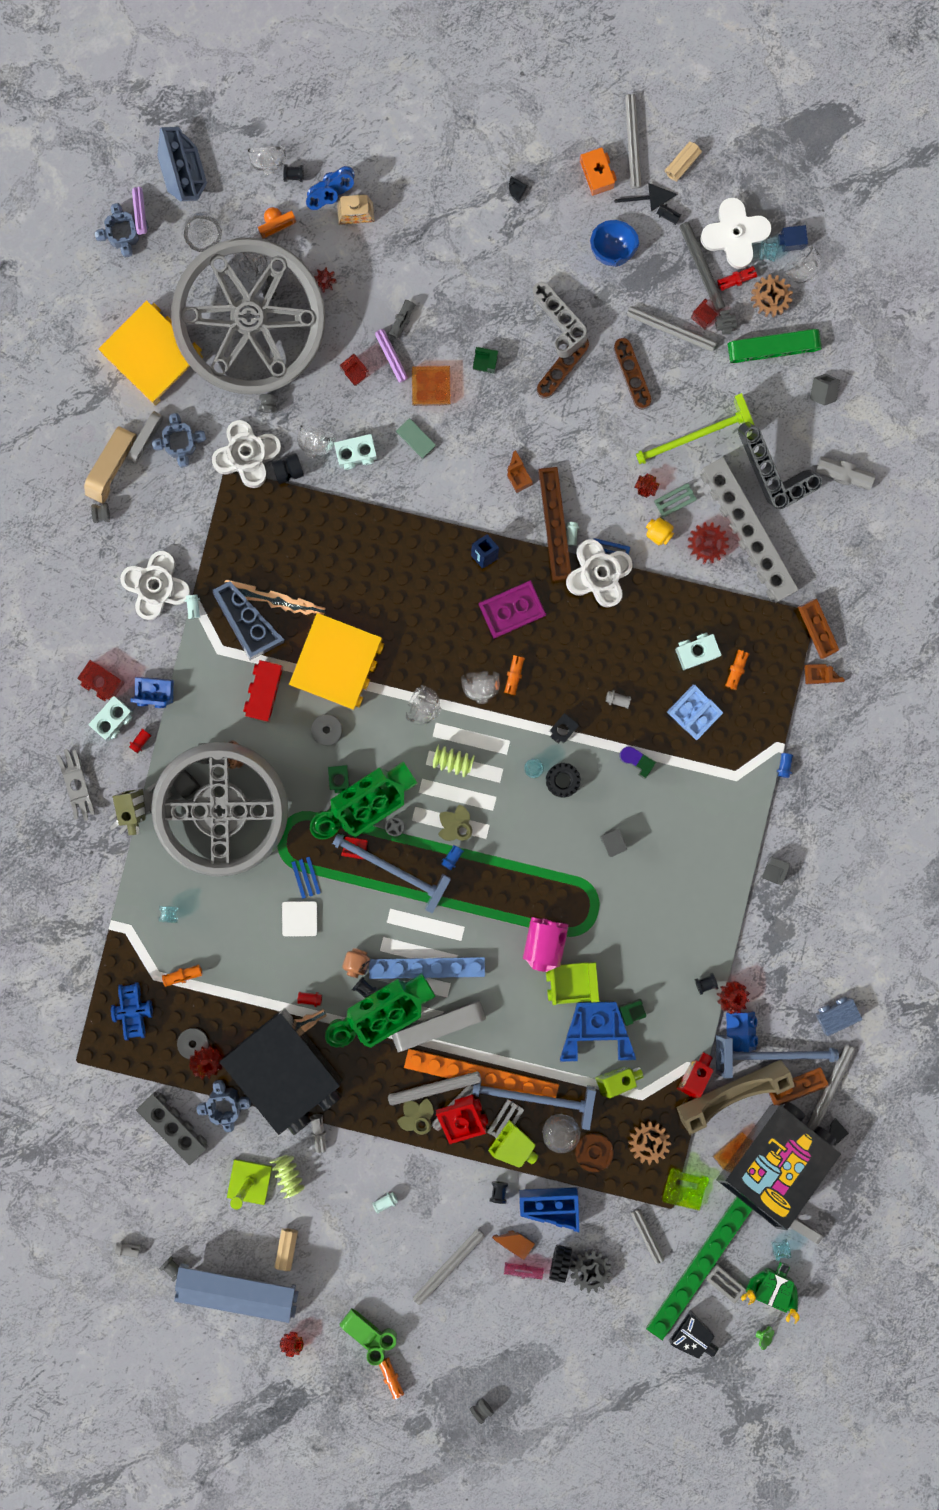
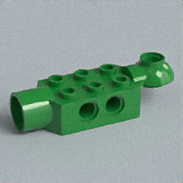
[310,761,418,839]
[325,974,436,1048]

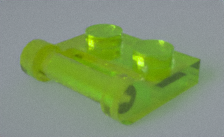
[662,1168,709,1211]

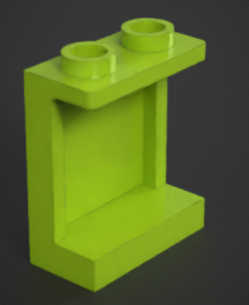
[546,962,599,1005]

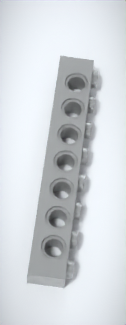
[700,457,798,603]

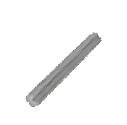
[625,94,641,189]
[627,306,716,351]
[807,1045,855,1131]
[388,1072,481,1105]
[413,1229,484,1305]

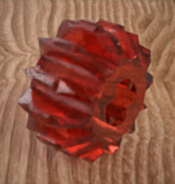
[717,981,750,1014]
[189,1046,222,1079]

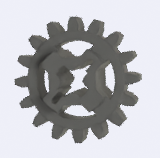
[570,1249,612,1293]

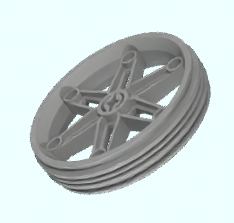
[171,238,325,394]

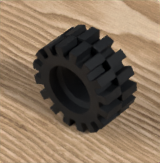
[546,763,581,798]
[549,1245,572,1283]

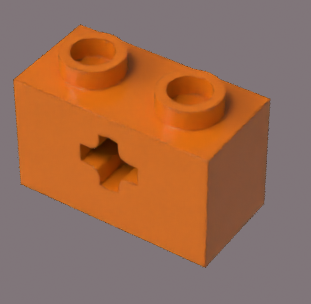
[580,147,617,196]

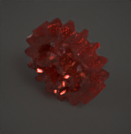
[687,522,729,564]

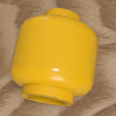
[645,517,675,546]

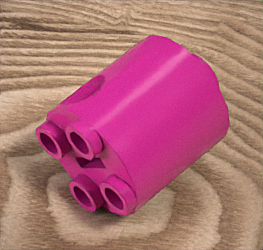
[523,917,568,972]

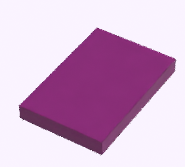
[478,580,546,639]

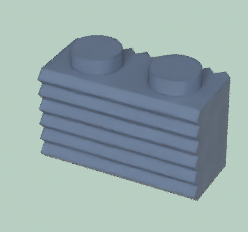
[815,996,863,1036]

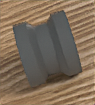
[258,394,278,413]
[91,503,110,523]
[385,817,405,836]
[470,1398,494,1424]

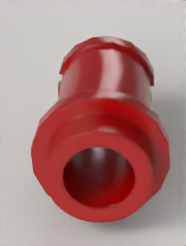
[129,729,152,754]
[297,992,322,1008]

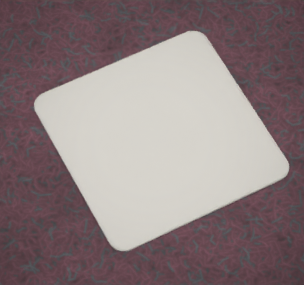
[282,901,317,936]

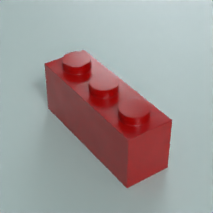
[243,660,283,723]

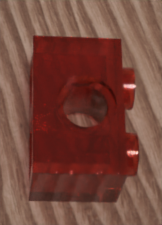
[77,660,125,702]

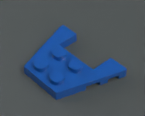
[560,1001,636,1062]

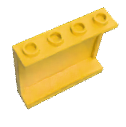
[98,300,203,406]
[289,613,384,711]

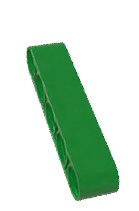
[727,329,822,363]

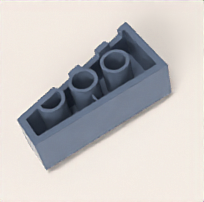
[213,581,284,661]

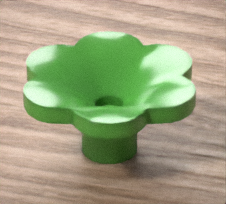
[756,1326,774,1350]

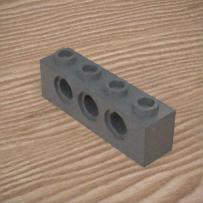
[136,1092,209,1166]

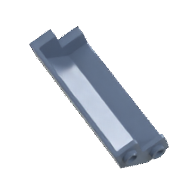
[174,1263,299,1323]

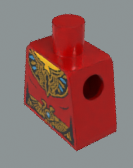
[677,1052,713,1098]

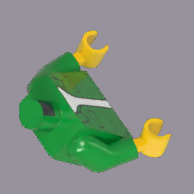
[741,1262,800,1324]

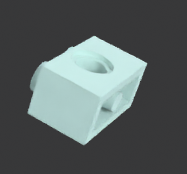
[675,633,721,671]

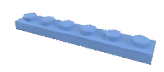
[369,957,485,979]

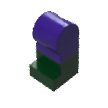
[619,747,656,779]

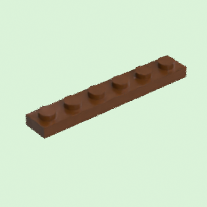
[538,467,571,582]

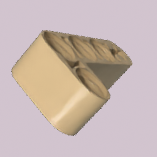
[84,426,137,504]

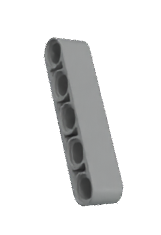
[392,1001,486,1052]

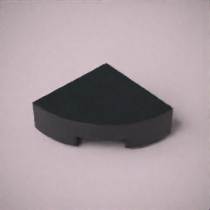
[509,176,528,204]
[829,1118,849,1146]

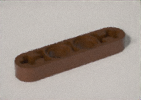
[537,335,589,399]
[613,338,651,410]

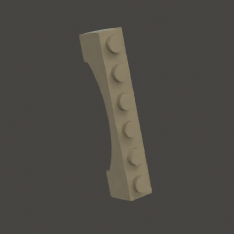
[677,1060,795,1135]

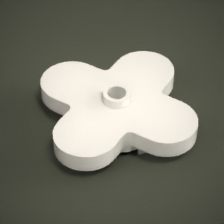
[701,198,771,269]
[212,420,281,488]
[566,539,632,607]
[120,551,190,620]

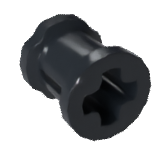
[283,164,304,183]
[695,973,719,995]
[352,976,377,998]
[489,1181,508,1204]

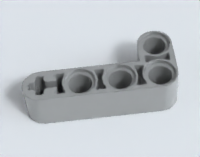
[533,282,588,358]

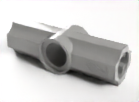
[815,456,875,490]

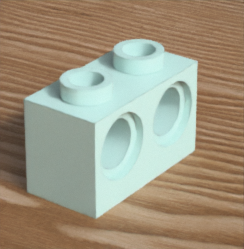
[334,434,377,470]
[88,696,134,741]

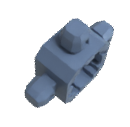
[95,203,149,257]
[152,413,206,468]
[196,1080,251,1132]

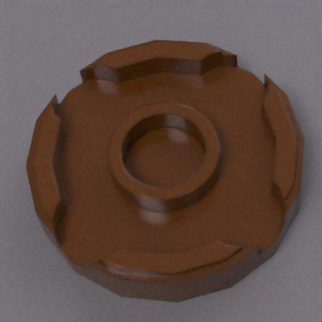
[575,1133,614,1172]

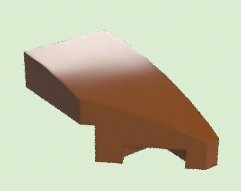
[507,450,533,493]
[804,664,845,684]
[492,1230,535,1260]

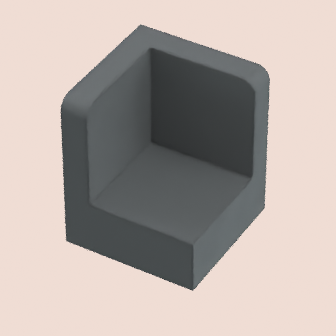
[810,374,840,406]
[600,829,627,857]
[762,857,790,885]

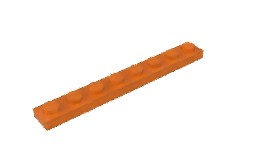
[404,1048,559,1098]

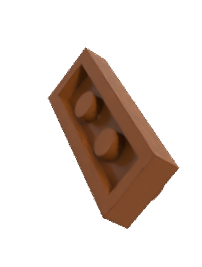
[798,598,839,659]
[769,1067,829,1105]

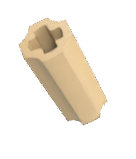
[665,141,702,182]
[275,1228,298,1271]

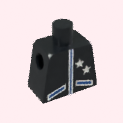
[669,1310,719,1359]

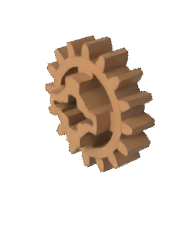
[751,275,793,318]
[628,1121,671,1165]

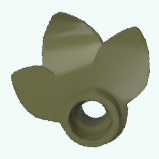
[438,805,472,841]
[397,1098,434,1135]

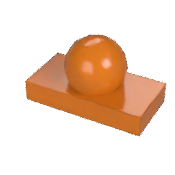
[258,207,296,239]

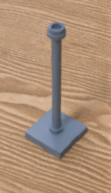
[332,834,451,913]
[716,1035,839,1078]
[472,1082,596,1130]

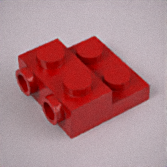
[436,1094,488,1144]

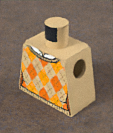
[337,195,375,225]

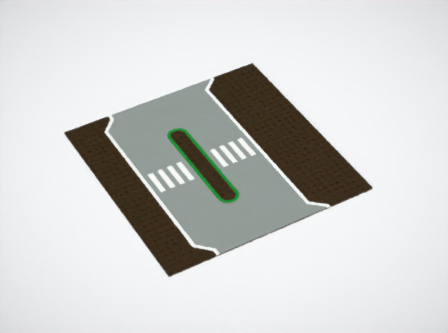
[76,472,811,1209]

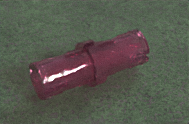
[504,1262,544,1280]

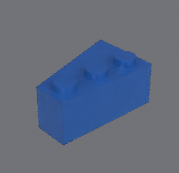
[519,1187,579,1232]

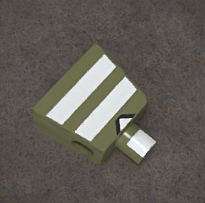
[112,789,146,835]

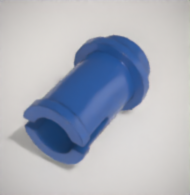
[777,753,793,778]
[442,845,464,870]

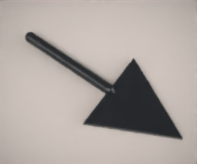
[614,183,678,212]

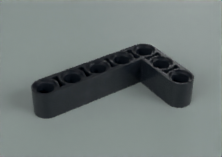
[738,422,822,509]

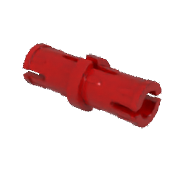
[717,266,757,291]

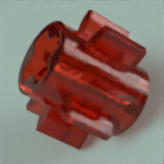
[314,267,337,293]
[634,473,660,498]
[280,1332,304,1357]

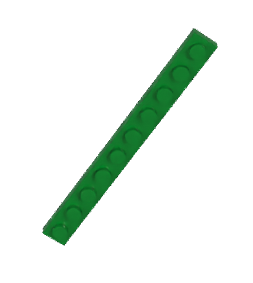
[646,1197,752,1341]

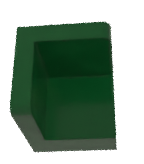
[473,347,498,374]
[619,999,646,1026]

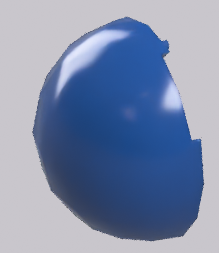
[590,220,639,267]

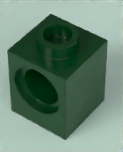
[328,765,350,794]

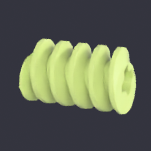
[433,744,475,777]
[269,1155,305,1199]

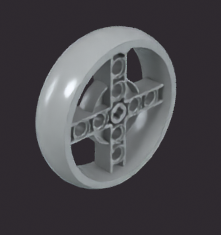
[151,742,288,877]

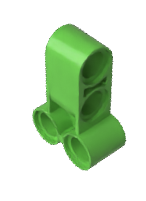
[339,1309,397,1366]

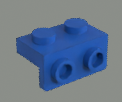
[130,676,174,708]
[726,1011,758,1052]

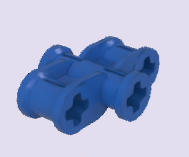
[306,166,355,210]
[111,982,153,1040]

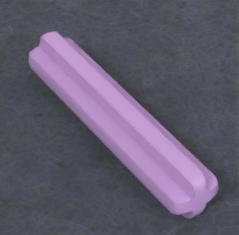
[132,187,147,235]
[375,329,408,382]

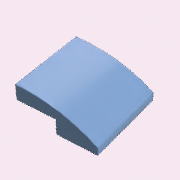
[667,685,723,740]

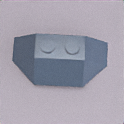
[157,127,207,202]

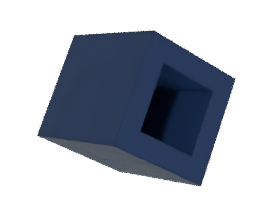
[778,225,808,252]
[471,534,499,569]

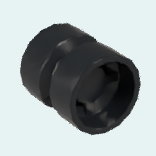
[271,453,304,485]

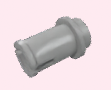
[605,690,631,709]
[115,1241,140,1258]

